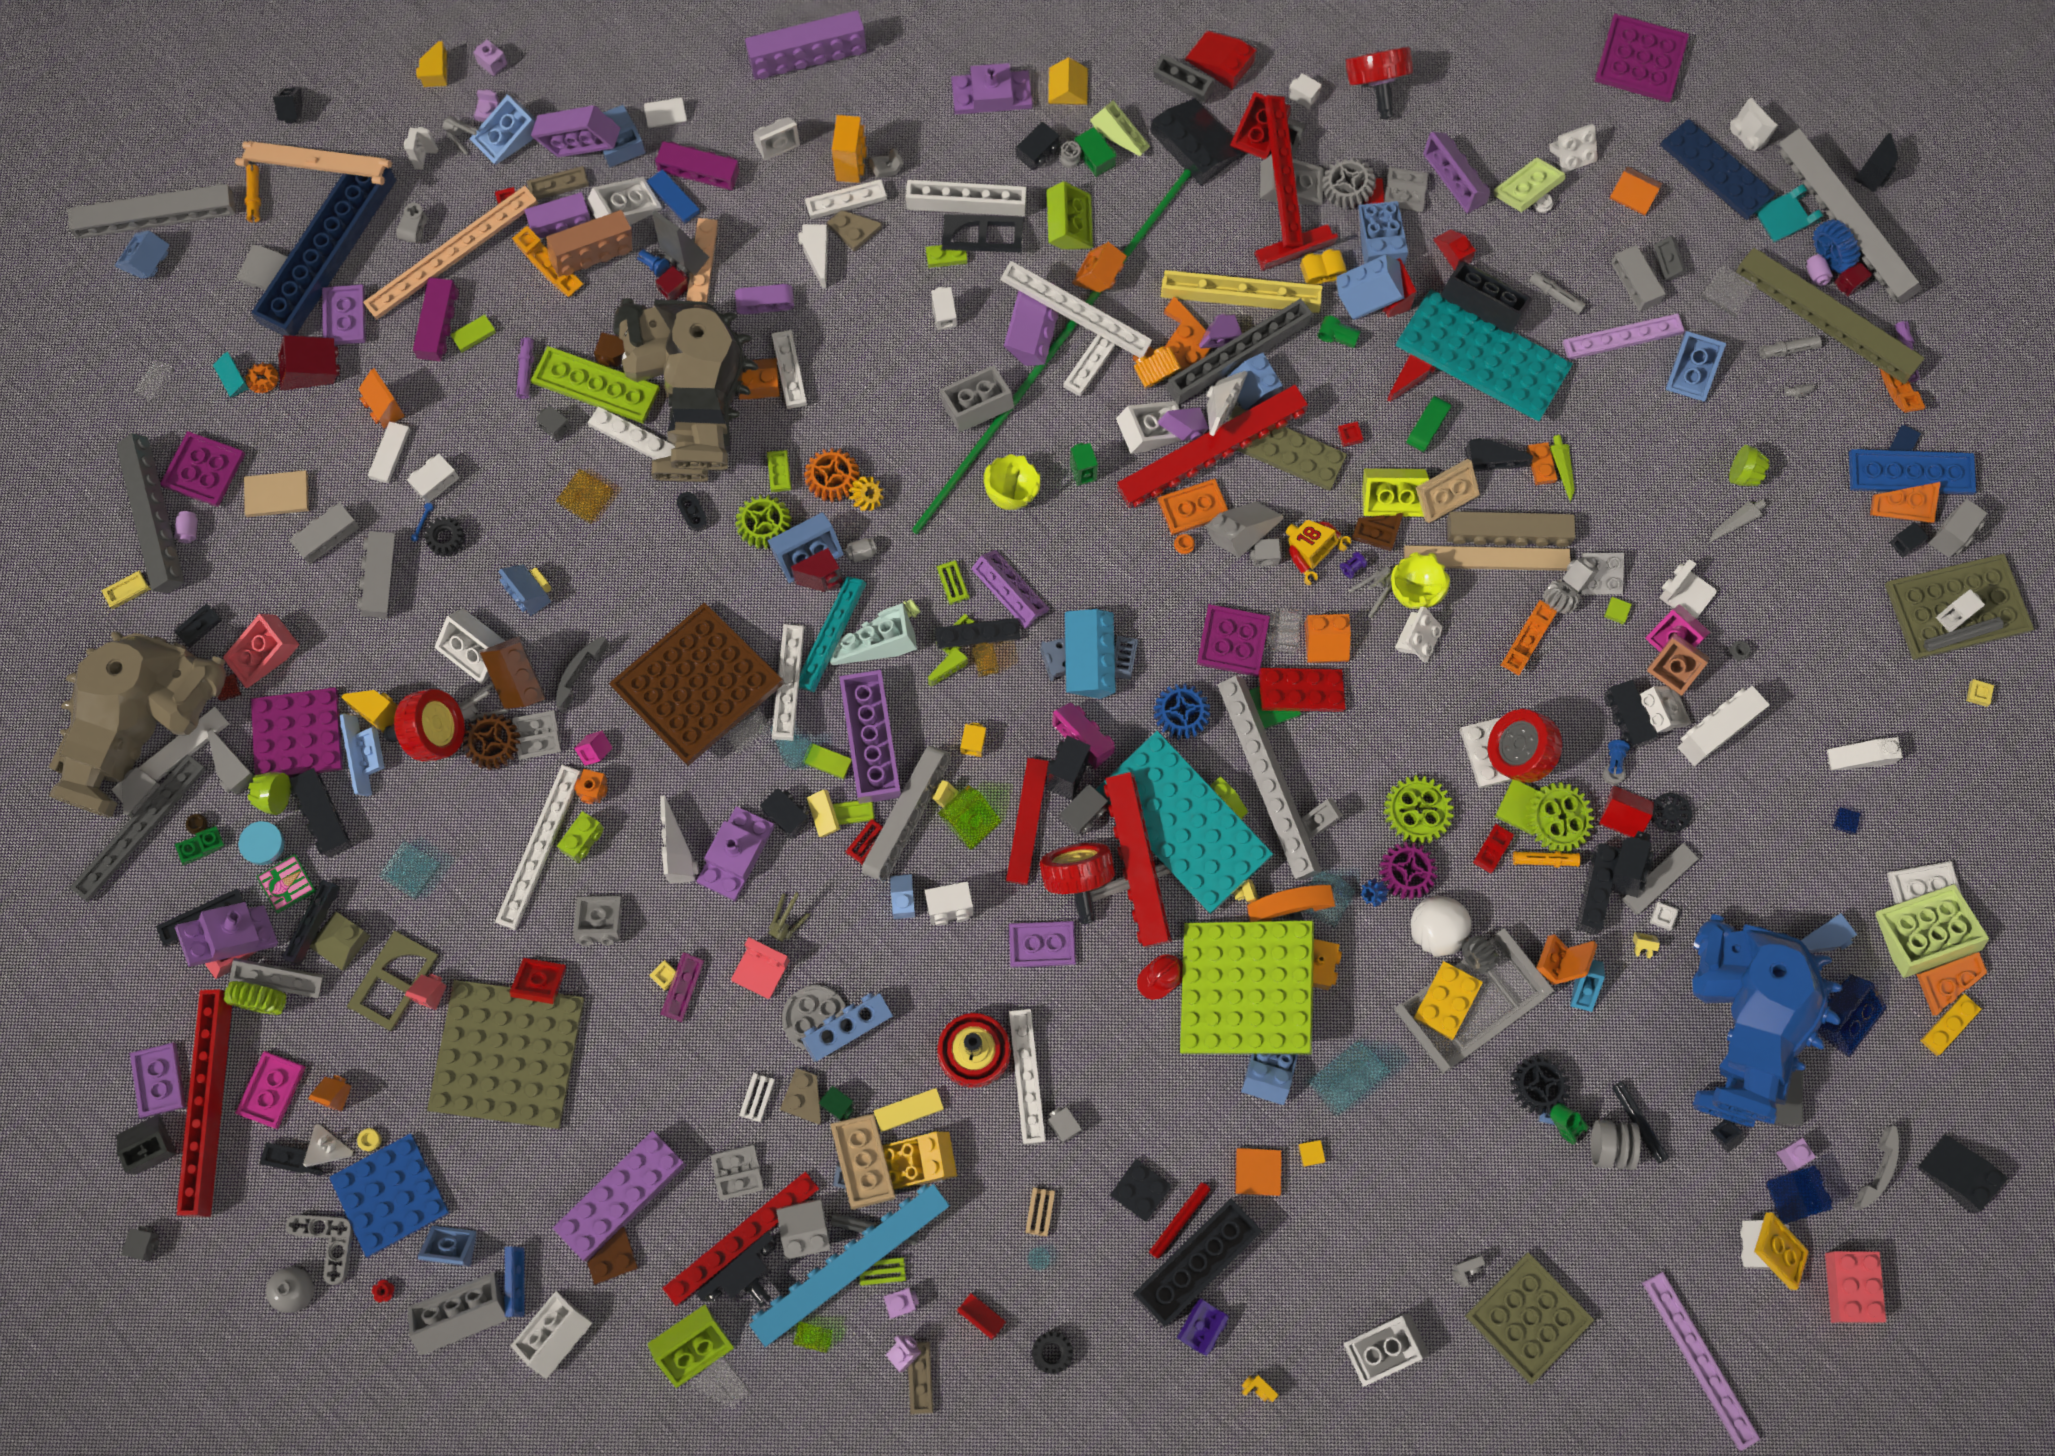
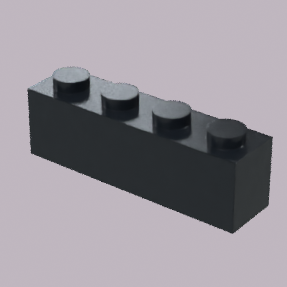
[290,768,353,858]
[1575,843,1620,935]

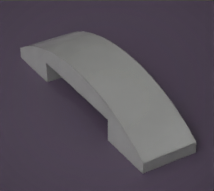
[1853,1125,1899,1210]

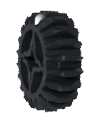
[1510,1055,1571,1116]

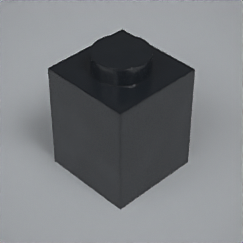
[1889,522,1928,558]

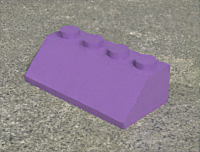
[1423,132,1490,214]
[1004,282,1058,366]

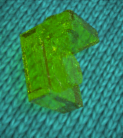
[793,1322,833,1353]

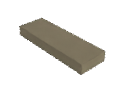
[526,166,589,200]
[908,1342,934,1415]

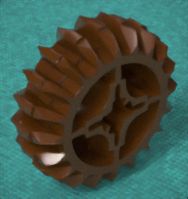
[462,713,521,770]

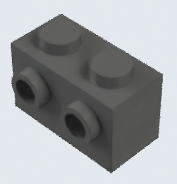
[1059,784,1108,836]

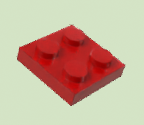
[510,958,566,1004]

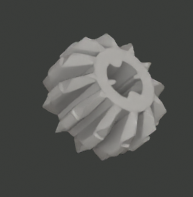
[1543,580,1581,614]

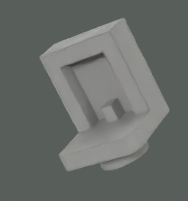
[869,148,903,178]

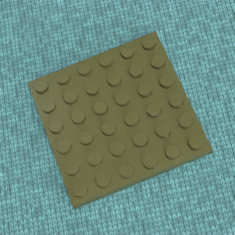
[427,980,585,1130]

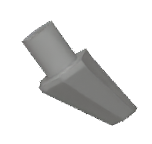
[1784,383,1814,399]

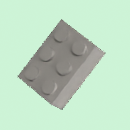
[939,365,1014,432]

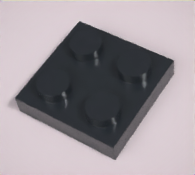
[1109,1159,1172,1223]

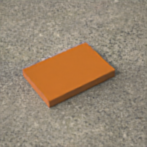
[1158,479,1228,536]

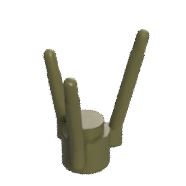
[768,892,810,942]

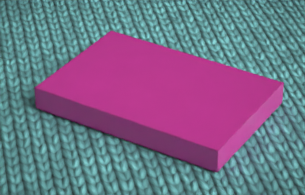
[235,1051,306,1130]

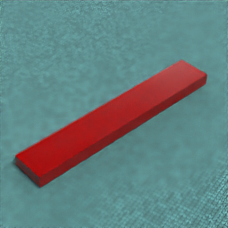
[1006,758,1049,885]

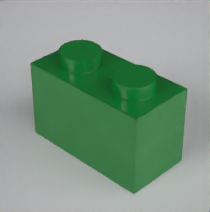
[1074,127,1117,177]
[1070,443,1098,486]

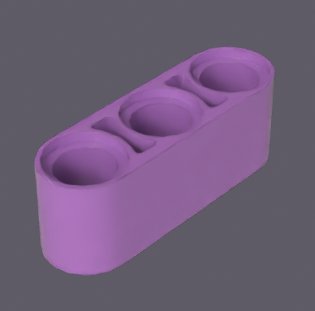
[735,284,794,314]

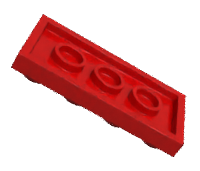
[1259,668,1346,712]

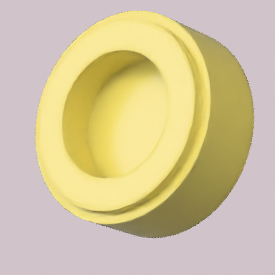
[357,1128,382,1152]

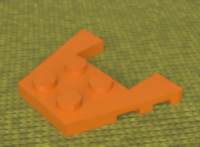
[1133,297,1212,372]

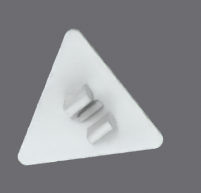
[303,1124,353,1167]

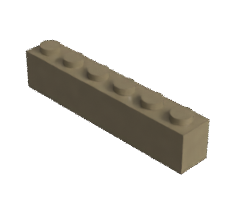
[1447,511,1575,547]

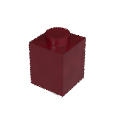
[1834,261,1872,297]
[655,266,688,300]

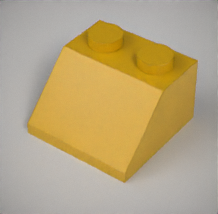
[341,690,398,733]

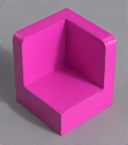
[574,731,612,766]

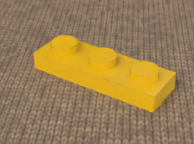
[1920,994,1981,1056]

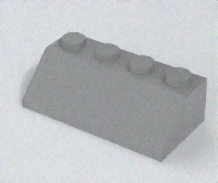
[407,1272,507,1356]

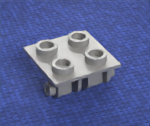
[1581,553,1624,594]

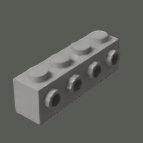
[357,531,395,619]

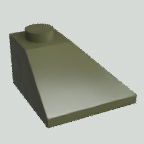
[310,911,371,971]

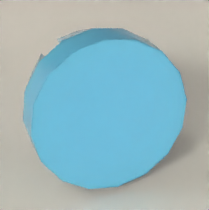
[238,821,285,865]

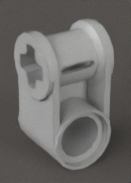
[397,202,427,244]

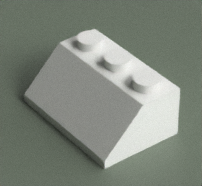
[434,608,505,684]
[511,1291,592,1379]

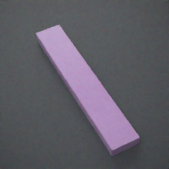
[1563,313,1685,360]

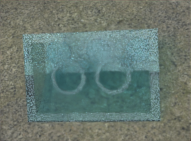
[1307,1041,1390,1117]

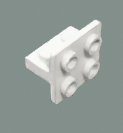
[1549,124,1597,173]
[1395,606,1442,662]

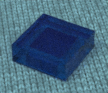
[1833,807,1861,835]

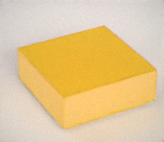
[1298,1140,1325,1167]

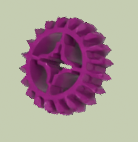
[1379,842,1438,900]

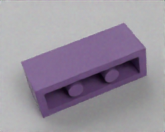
[524,192,591,238]

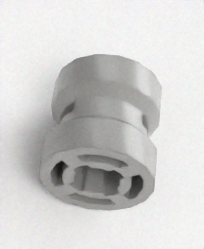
[1061,141,1080,168]

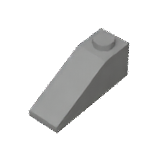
[207,728,255,795]

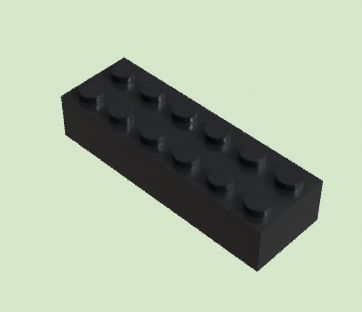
[1132,1198,1262,1328]

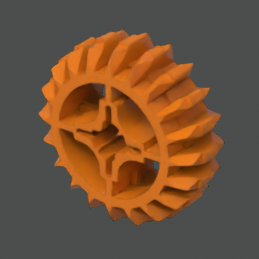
[804,447,860,503]

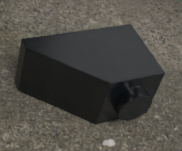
[273,87,302,123]

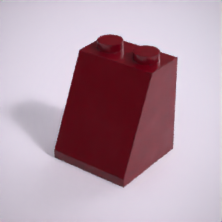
[278,335,340,391]

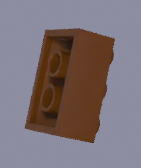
[479,636,545,709]

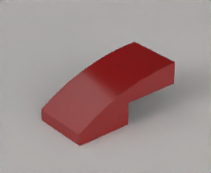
[1472,824,1514,874]

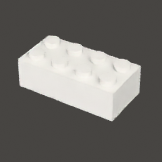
[1677,686,1769,767]

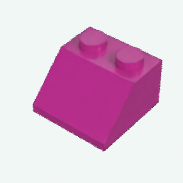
[1645,604,1711,652]

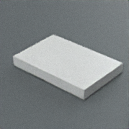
[1887,861,1962,905]

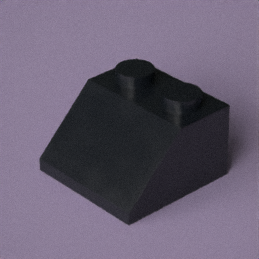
[1854,132,1899,193]

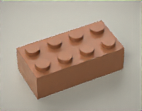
[547,210,632,277]

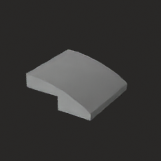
[1384,167,1428,212]
[236,245,287,291]
[512,710,561,760]
[710,1144,764,1201]

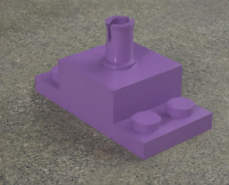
[951,63,1032,115]
[696,806,775,902]
[175,902,278,967]

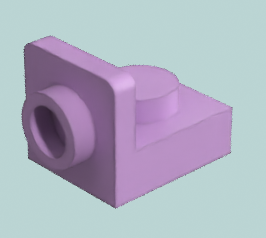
[474,90,500,122]
[883,1287,919,1319]
[886,1335,921,1372]

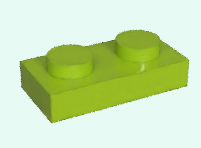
[925,245,967,268]

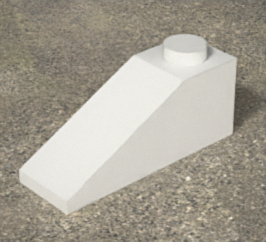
[799,224,828,288]
[1827,737,1902,771]

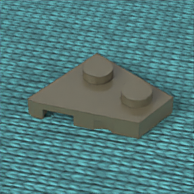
[827,210,882,252]
[780,1068,821,1125]

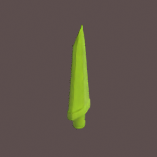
[1550,435,1575,502]

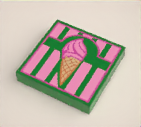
[256,854,316,914]

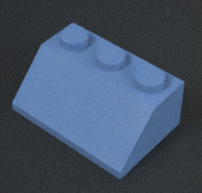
[1336,254,1404,320]
[767,512,844,583]

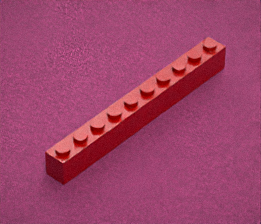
[1117,384,1308,509]
[176,989,232,1217]

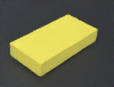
[101,570,151,609]
[807,789,840,837]

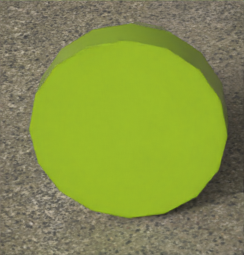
[1729,445,1769,486]
[248,771,291,815]

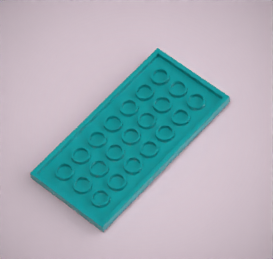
[1395,289,1573,422]
[1095,731,1274,914]

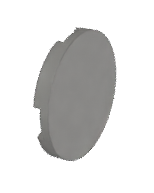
[782,985,848,1051]

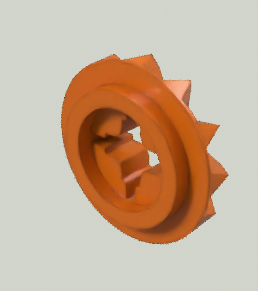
[245,362,279,393]

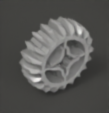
[1322,157,1376,210]

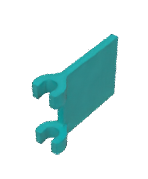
[1755,184,1823,243]

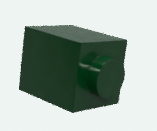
[819,1085,855,1121]

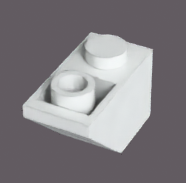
[931,287,957,331]

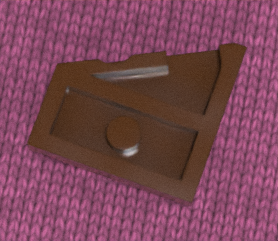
[1352,513,1403,551]

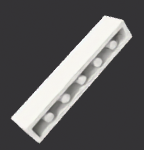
[906,180,1026,216]

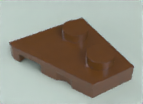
[587,1227,639,1285]

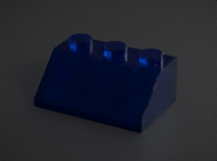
[1818,974,1887,1057]

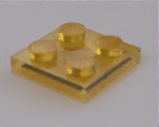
[556,469,614,524]

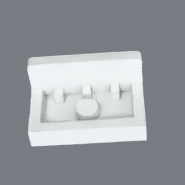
[404,127,438,170]

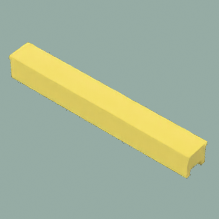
[1161,270,1322,313]

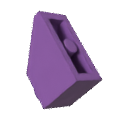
[1199,314,1242,348]
[1158,407,1209,441]

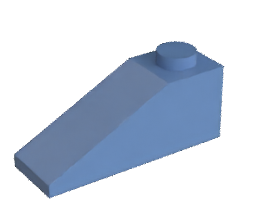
[1800,913,1857,953]

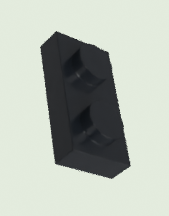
[174,603,222,648]

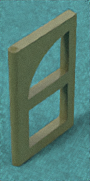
[347,931,439,1032]

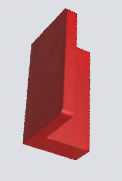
[956,1293,1006,1340]

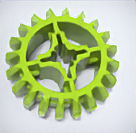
[735,494,792,549]
[224,981,287,1015]

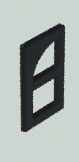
[942,214,1024,253]

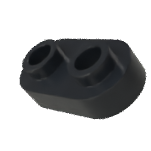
[677,492,707,531]

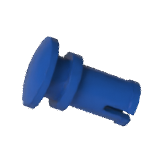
[637,249,669,277]
[1608,740,1630,774]

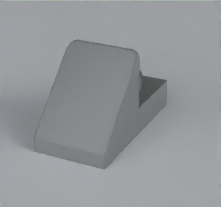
[1301,798,1343,839]

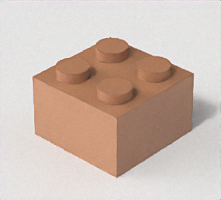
[1647,633,1710,696]

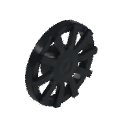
[1651,793,1692,833]

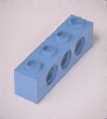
[801,992,893,1062]

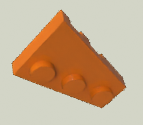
[1870,482,1940,523]
[1916,952,1987,1016]

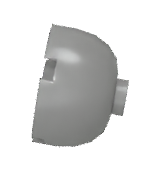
[265,1267,315,1314]

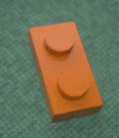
[1527,442,1557,485]

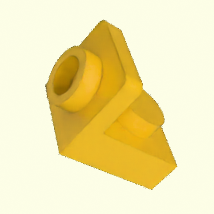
[1241,1375,1278,1402]

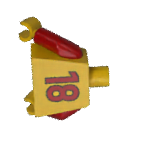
[1286,520,1351,586]

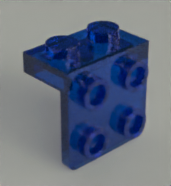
[1766,1165,1832,1224]

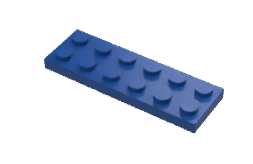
[1849,449,1976,495]

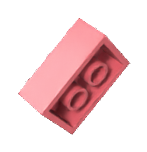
[1825,1251,1886,1323]

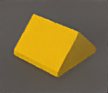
[1048,57,1088,104]

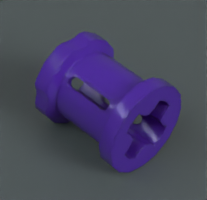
[1339,552,1367,579]

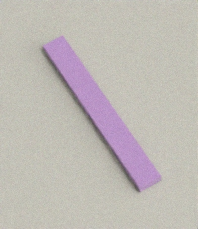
[1642,1272,1761,1451]

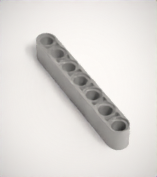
[862,746,951,882]

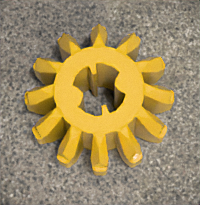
[849,476,884,511]

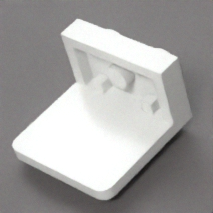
[1659,559,1716,619]

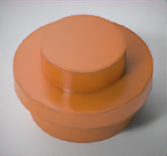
[1174,534,1195,554]

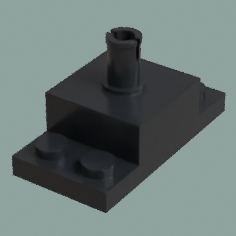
[696,1232,777,1308]

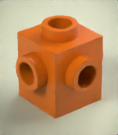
[575,769,608,804]

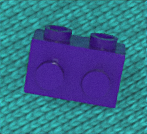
[1176,1298,1229,1356]

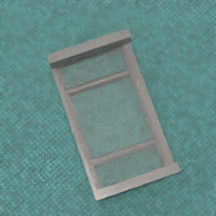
[1394,928,1554,1074]

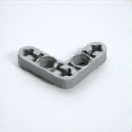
[286,1215,354,1286]

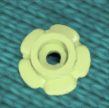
[903,599,921,618]

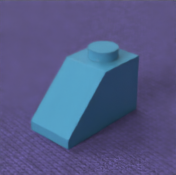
[1570,960,1605,1012]

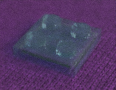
[379,840,441,900]

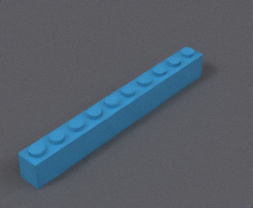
[749,1183,950,1347]

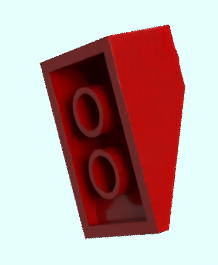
[1185,31,1256,90]
[1230,91,1291,160]

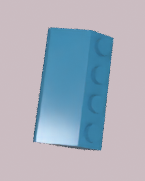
[1065,609,1115,699]

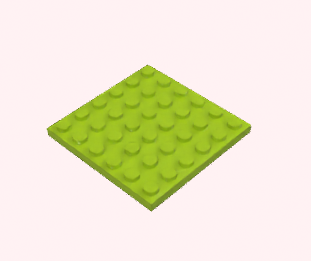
[1180,921,1314,1054]

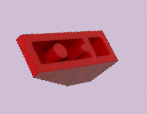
[1387,354,1436,402]

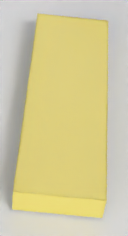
[874,1088,944,1132]

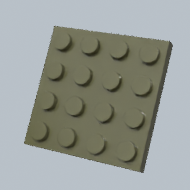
[1464,1252,1594,1385]

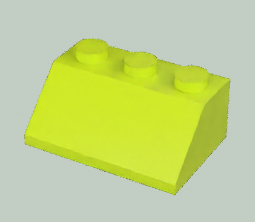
[1362,468,1429,517]

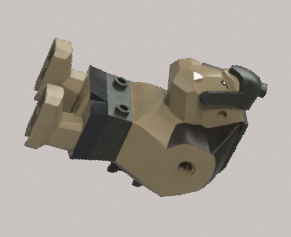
[613,298,758,482]

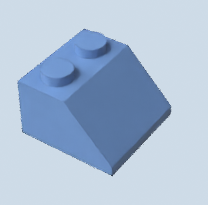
[114,230,170,279]
[1227,353,1282,411]

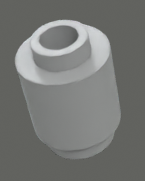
[845,538,877,563]

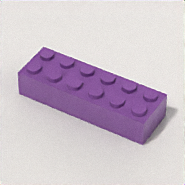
[745,10,866,80]
[839,670,901,804]
[552,1130,686,1263]

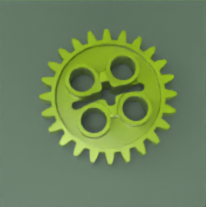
[1383,775,1454,845]
[1525,782,1594,852]

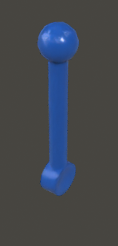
[411,503,433,542]

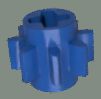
[1361,878,1389,907]

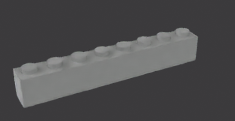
[68,184,236,239]

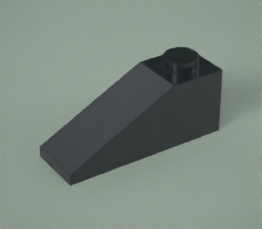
[1465,438,1533,471]

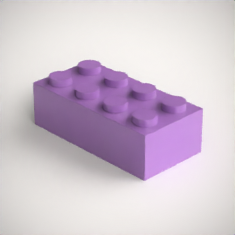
[531,105,620,157]

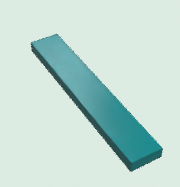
[799,576,867,692]

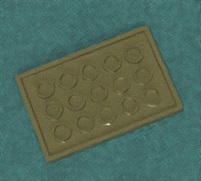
[1884,554,2034,661]

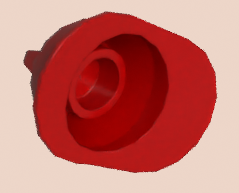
[1137,954,1183,1000]

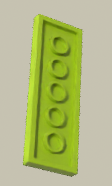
[531,346,660,424]

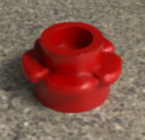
[372,1280,394,1303]

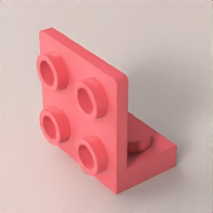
[731,937,790,999]

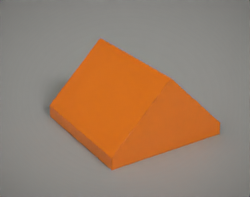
[1610,166,1663,216]

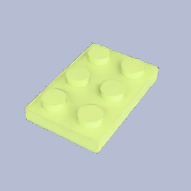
[1493,158,1565,212]

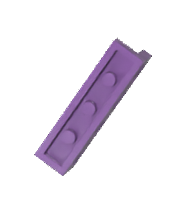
[972,550,1049,628]

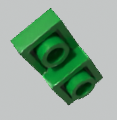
[174,826,224,866]

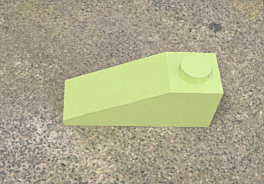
[1090,100,1150,156]

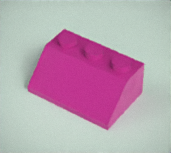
[1052,702,1115,769]

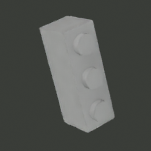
[1611,245,1665,312]
[289,503,360,565]

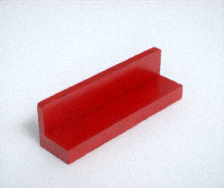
[1255,224,1338,271]

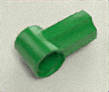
[1317,316,1361,348]

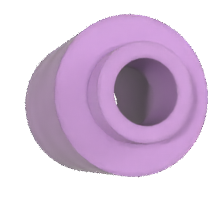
[1806,255,1832,286]
[174,511,198,543]

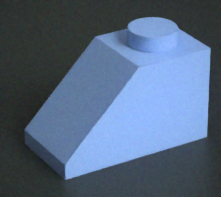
[890,874,915,919]

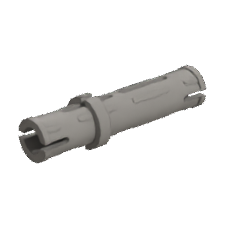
[1529,271,1586,315]
[1759,335,1822,359]

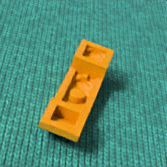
[512,226,583,298]

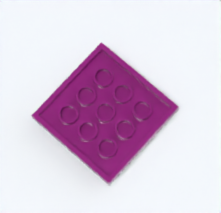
[1594,13,1689,103]
[251,687,343,777]

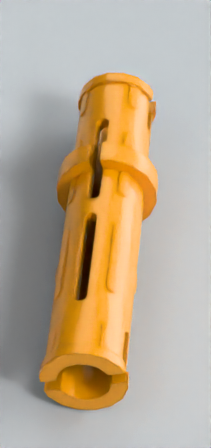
[245,164,261,222]
[1513,851,1580,868]

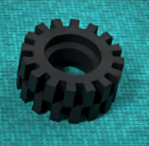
[424,516,465,557]
[1032,1331,1073,1374]

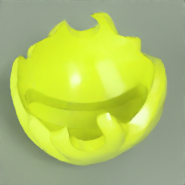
[983,454,1041,510]
[1391,552,1450,609]

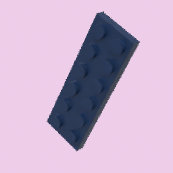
[1660,118,1776,221]

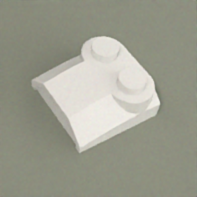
[1730,97,1778,151]

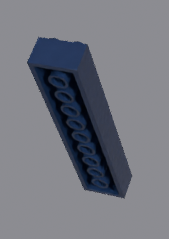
[251,153,397,336]

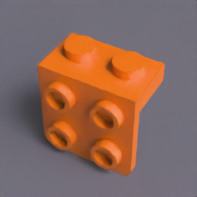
[1536,934,1597,985]

